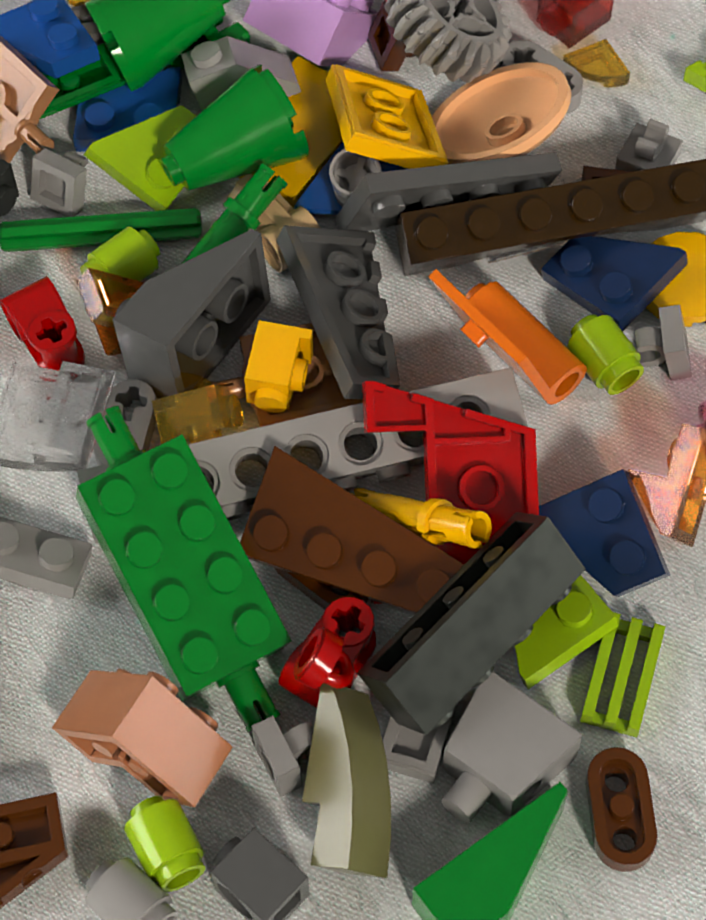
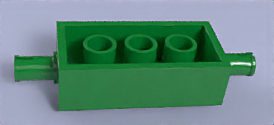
[76,406,292,733]

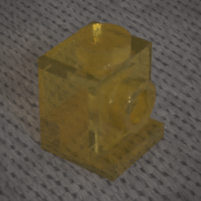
[151,384,244,444]

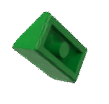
[40,43,126,119]

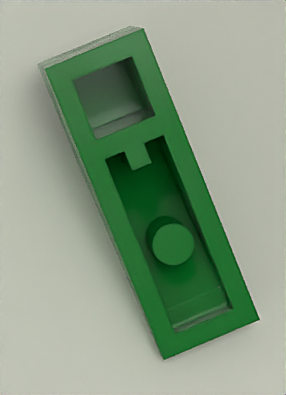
[412,782,568,920]

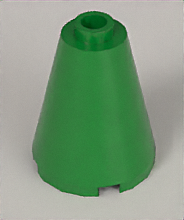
[85,0,230,92]
[160,64,309,191]

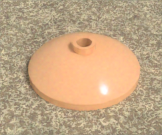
[432,62,571,164]

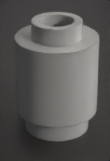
[85,857,178,920]

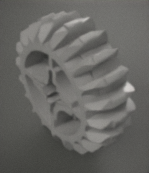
[384,0,512,84]

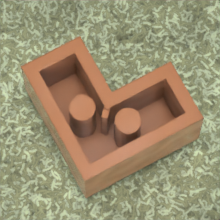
[52,669,233,807]

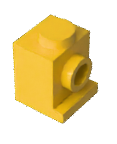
[244,320,313,413]

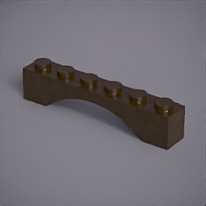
[395,159,706,276]

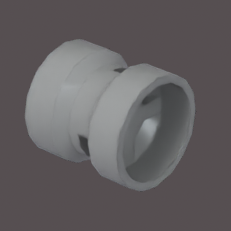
[329,149,382,208]

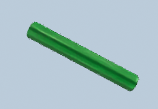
[0,208,203,252]

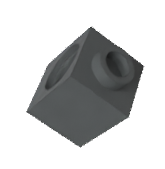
[211,828,310,920]

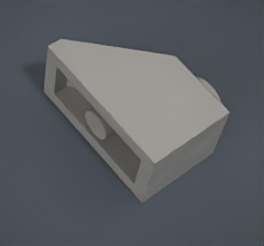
[181,36,301,111]

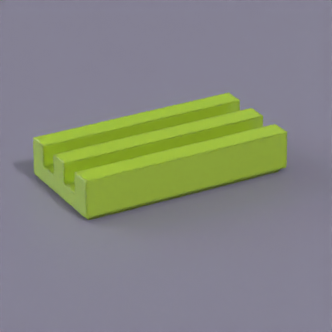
[580,612,666,738]

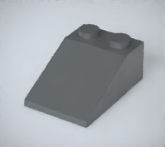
[113,229,271,410]

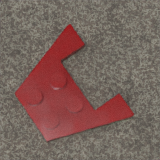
[362,381,539,604]

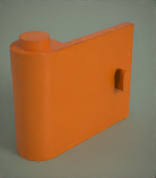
[428,269,587,405]

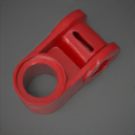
[0,276,85,380]
[279,597,376,708]

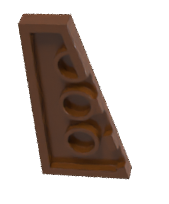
[240,446,464,614]

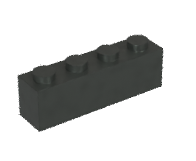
[357,512,586,735]

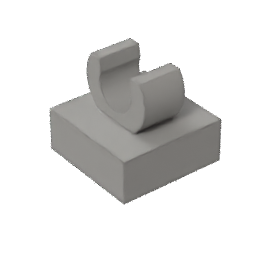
[615,119,683,172]
[30,148,88,217]
[635,304,692,380]
[251,716,313,797]

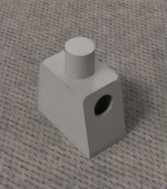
[441,672,583,824]

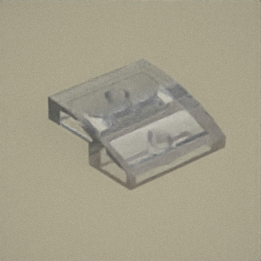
[0,361,116,472]

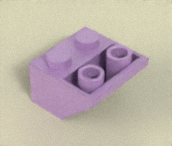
[243,0,378,66]

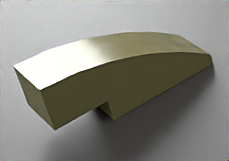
[302,683,391,878]

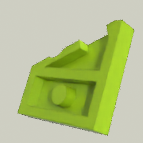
[84,105,196,211]
[515,575,618,690]

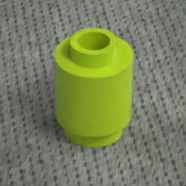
[80,226,160,300]
[567,314,644,395]
[124,796,206,893]

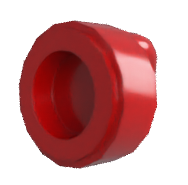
[293,627,355,690]

